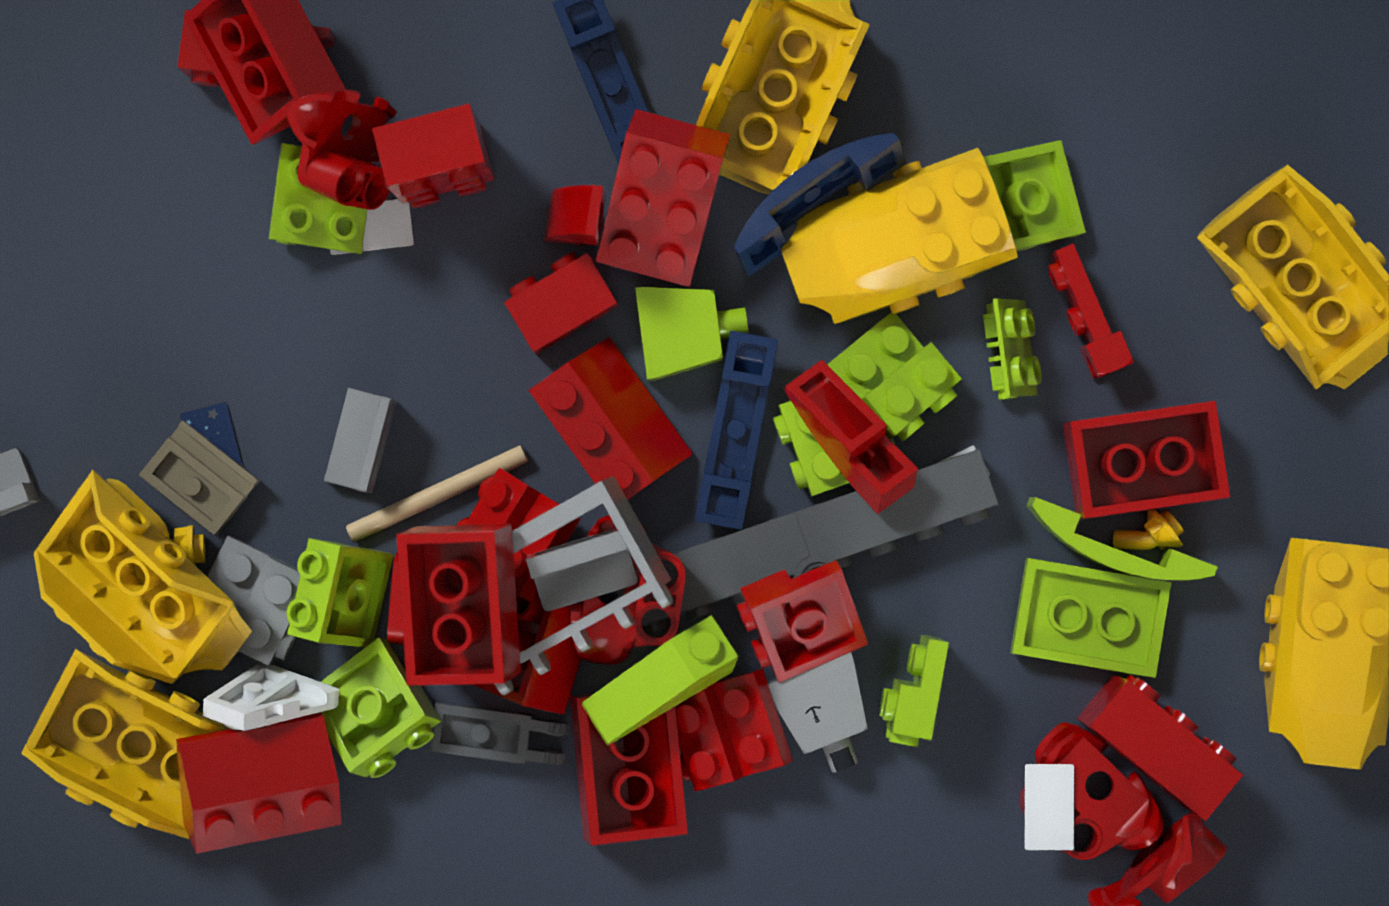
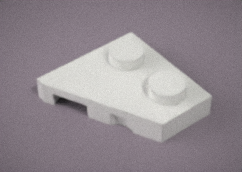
[203,662,339,731]

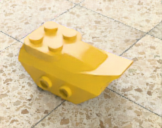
[696,0,870,195]
[781,148,1018,324]
[1197,165,1389,390]
[34,470,252,684]
[1259,538,1389,770]
[21,649,230,839]

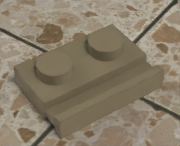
[139,420,261,535]

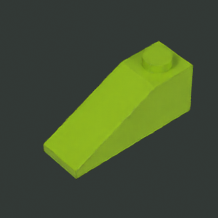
[582,615,738,746]

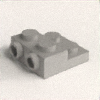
[207,535,300,666]

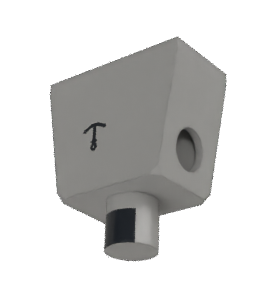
[767,652,867,773]

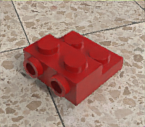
[457,468,581,602]
[736,560,868,683]
[675,668,793,792]

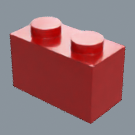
[504,251,618,355]

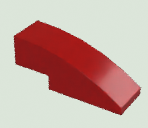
[544,185,606,247]
[785,360,918,514]

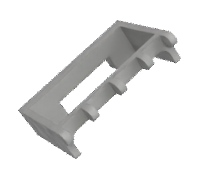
[495,476,673,695]

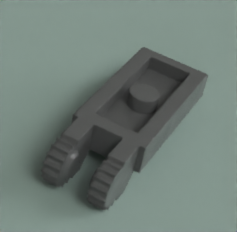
[429,702,570,765]

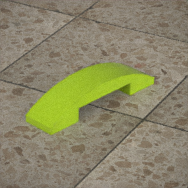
[1026,497,1218,581]

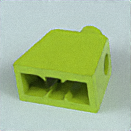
[635,287,749,382]

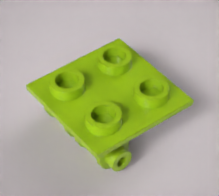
[269,143,374,254]
[982,298,1042,400]

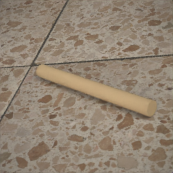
[346,445,528,543]

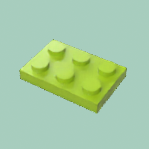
[1010,558,1172,678]

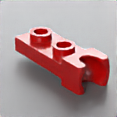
[1047,244,1134,379]

